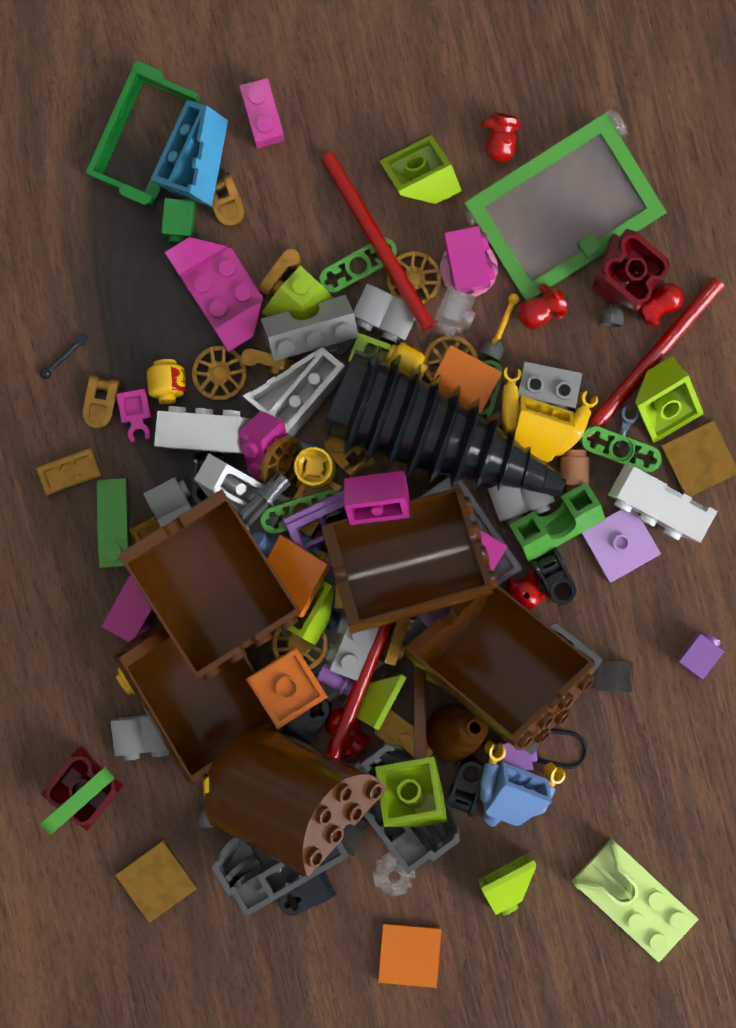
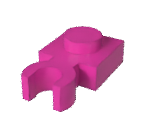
[116,388,152,442]

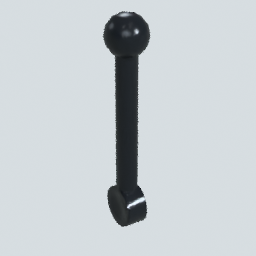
[40,333,88,379]

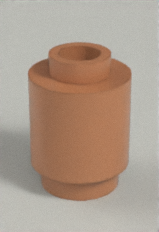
[560,450,589,491]

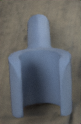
[615,406,639,448]

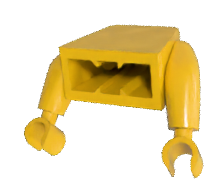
[502,367,598,462]

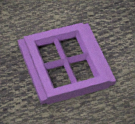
[282,490,346,576]

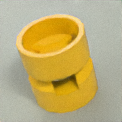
[294,447,336,489]

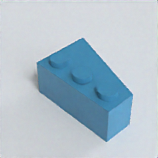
[150,100,228,207]

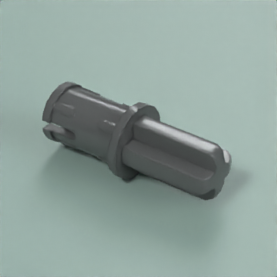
[239,471,291,525]

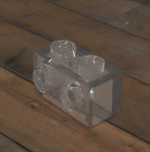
[434,286,476,338]

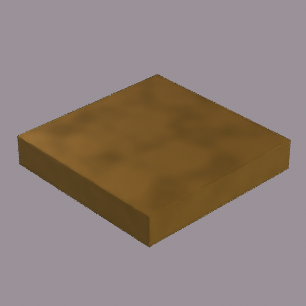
[660,420,736,497]
[115,840,198,923]

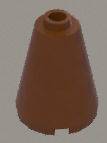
[426,703,488,762]

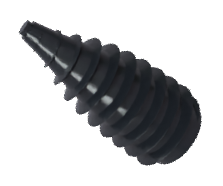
[321,345,566,496]

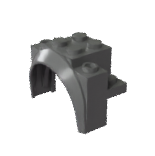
[352,740,460,875]
[212,837,349,917]

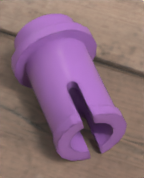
[317,663,355,696]

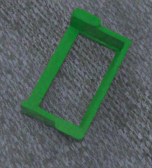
[86,61,202,207]

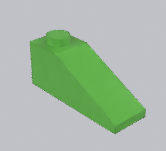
[97,478,132,568]

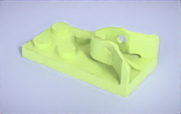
[572,838,699,962]

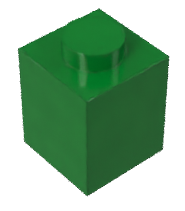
[161,198,196,244]

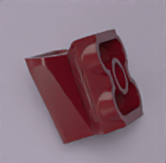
[592,228,670,311]
[41,746,124,831]

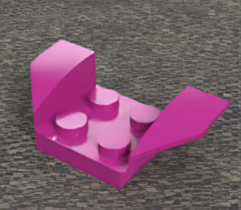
[165,237,264,352]

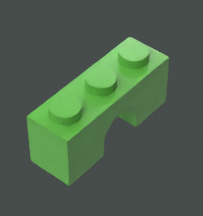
[509,482,606,562]

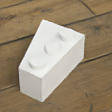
[243,347,347,437]
[154,406,251,454]
[194,454,289,535]
[608,464,718,543]

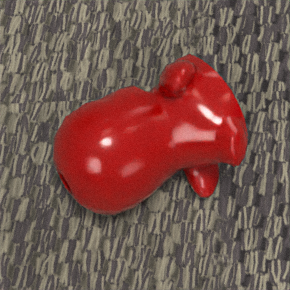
[480,112,521,162]
[638,283,684,327]
[518,284,567,329]
[508,572,548,610]
[325,709,371,759]

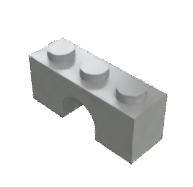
[261,295,359,361]

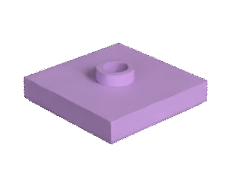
[581,509,661,583]

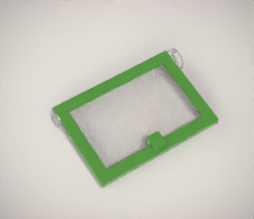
[462,108,667,301]

